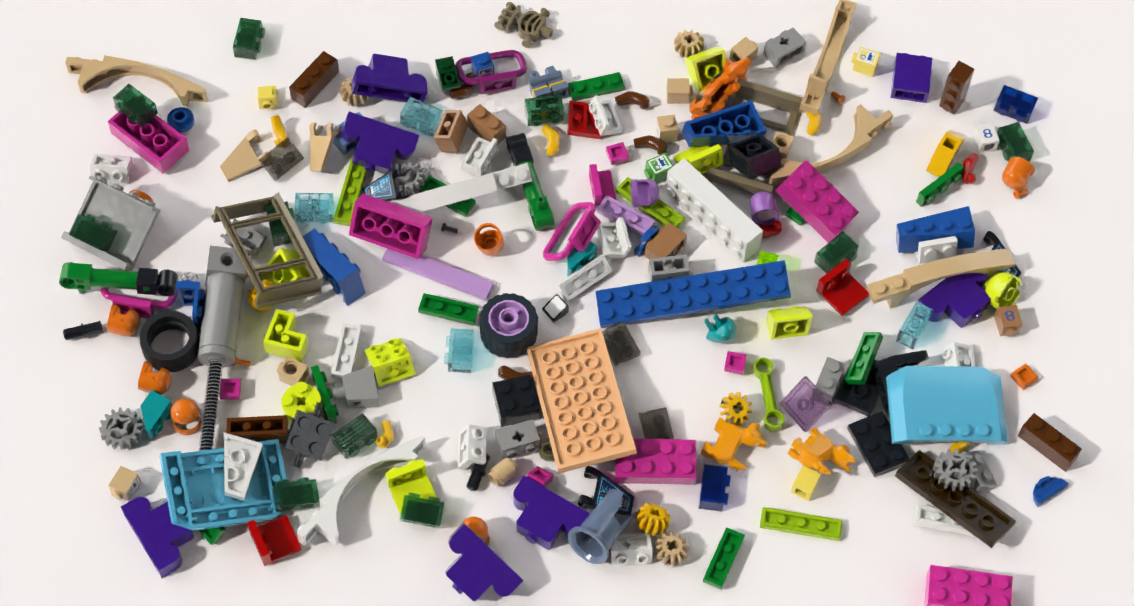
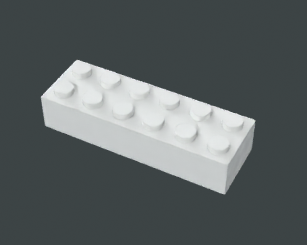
[666,159,763,263]

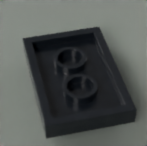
[833,357,879,416]
[847,411,910,478]

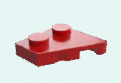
[567,100,603,140]

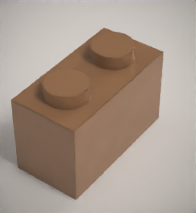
[467,104,506,145]
[434,110,469,152]
[645,222,687,259]

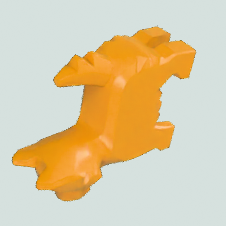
[701,417,767,471]
[787,427,856,475]

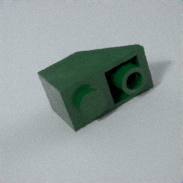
[435,56,460,91]

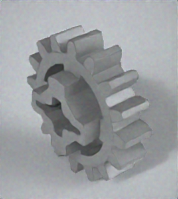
[389,162,426,194]
[99,407,144,450]
[933,449,978,491]

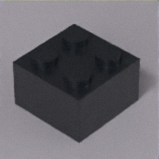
[728,133,781,180]
[492,375,539,427]

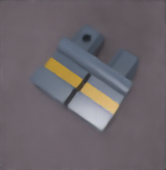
[529,66,569,107]

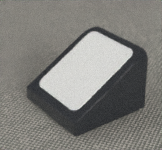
[542,294,569,323]

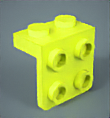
[385,459,437,516]

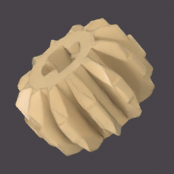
[674,29,704,58]
[340,77,370,107]
[654,531,689,567]

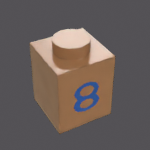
[994,305,1022,337]

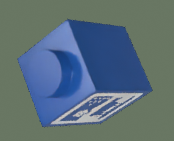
[471,52,494,77]

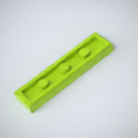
[333,158,368,226]
[616,177,686,228]
[759,507,842,541]

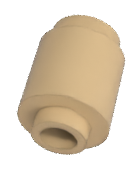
[488,458,518,486]

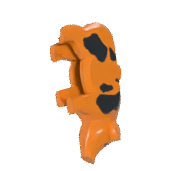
[689,56,752,120]

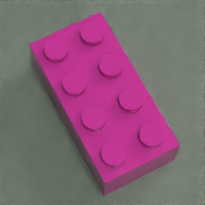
[107,98,190,174]
[775,160,859,243]
[349,194,433,259]
[615,439,696,485]
[924,565,1013,606]

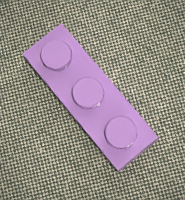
[597,195,655,236]

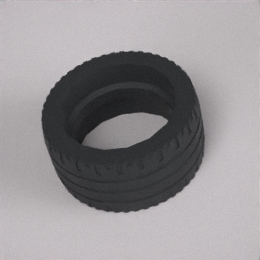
[140,310,200,373]

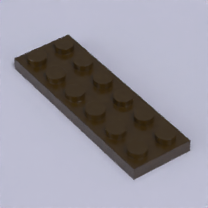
[895,450,1016,548]

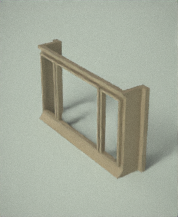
[707,79,802,194]
[211,192,324,309]

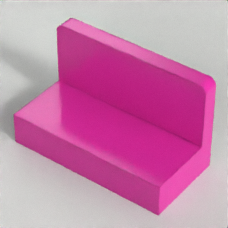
[589,164,616,206]

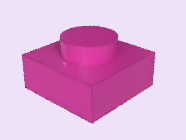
[606,142,629,165]
[724,351,747,375]
[219,379,241,400]
[527,466,554,487]

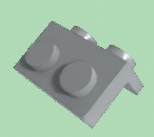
[220,218,268,256]
[965,451,997,492]

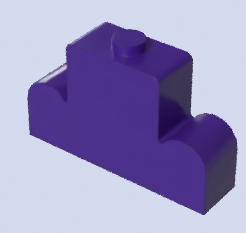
[351,53,428,105]
[341,111,419,174]
[916,273,991,328]
[513,476,590,550]
[121,497,194,578]
[445,522,523,601]

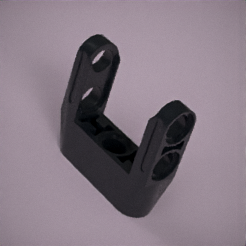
[873,350,929,416]

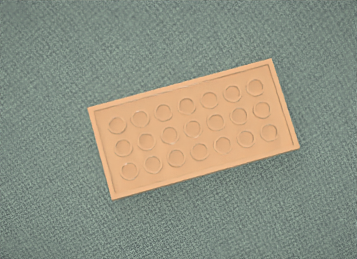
[526,328,637,474]

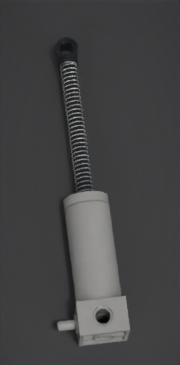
[198,245,261,451]

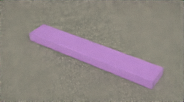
[382,249,494,301]

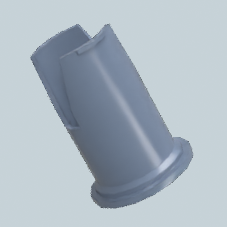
[567,489,637,564]

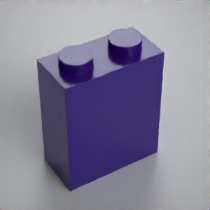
[890,53,933,103]

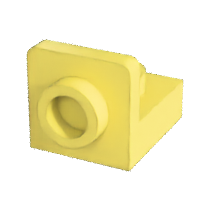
[258,86,278,109]

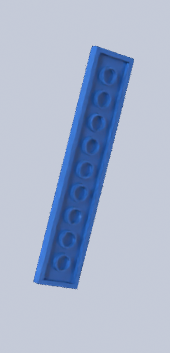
[595,260,791,328]

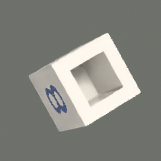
[972,123,1000,154]

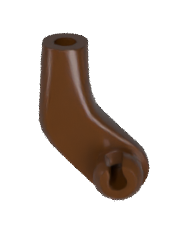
[450,72,476,99]
[614,91,650,109]
[633,135,668,155]
[498,366,534,381]

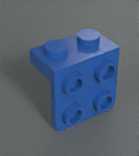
[176,280,205,332]

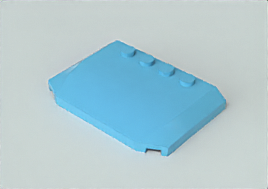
[886,366,1008,445]
[159,439,292,531]

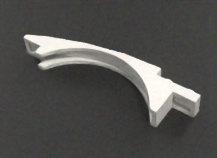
[388,163,532,213]
[297,435,426,546]

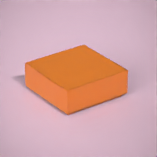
[1010,363,1039,390]

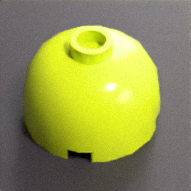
[985,272,1022,309]

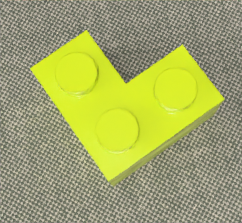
[263,309,309,362]

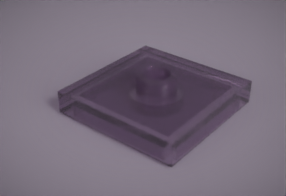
[779,376,833,432]

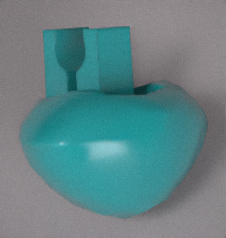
[705,313,737,343]

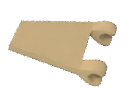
[309,122,341,172]
[220,129,273,182]

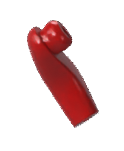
[962,153,979,184]
[758,220,782,239]

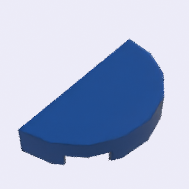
[634,226,660,257]
[1032,476,1069,507]

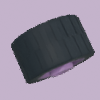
[479,293,538,358]

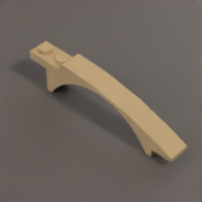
[800,0,857,115]
[65,55,208,106]
[768,104,893,187]
[866,249,1016,309]

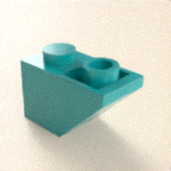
[567,240,597,276]
[140,390,173,440]

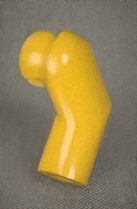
[376,420,394,448]

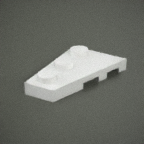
[224,433,263,500]

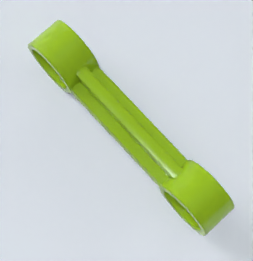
[753,357,784,432]

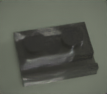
[258,137,304,181]
[602,321,641,366]
[638,407,674,439]

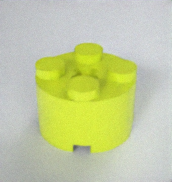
[281,382,323,426]

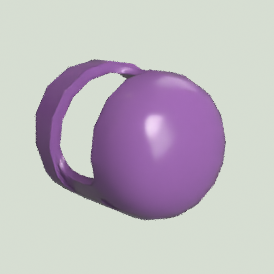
[631,179,659,208]
[750,191,779,226]

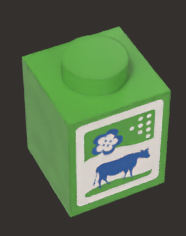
[644,153,674,183]

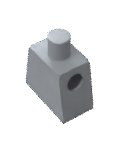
[332,365,380,409]

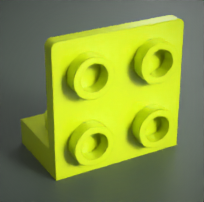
[673,144,723,174]
[364,338,416,387]

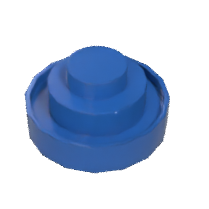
[167,107,195,133]

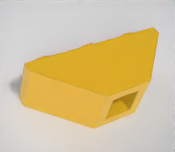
[926,130,967,177]

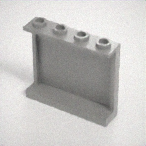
[61,175,161,271]

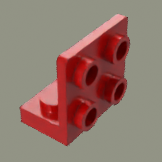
[816,259,869,316]
[247,515,302,566]

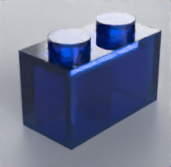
[993,85,1038,124]
[698,464,731,512]

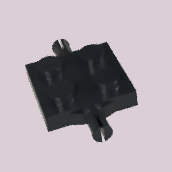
[283,402,335,468]

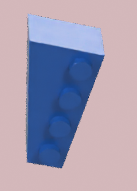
[682,100,767,147]
[896,206,975,253]
[303,228,366,306]

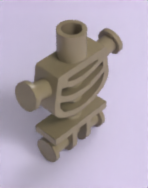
[494,2,554,48]

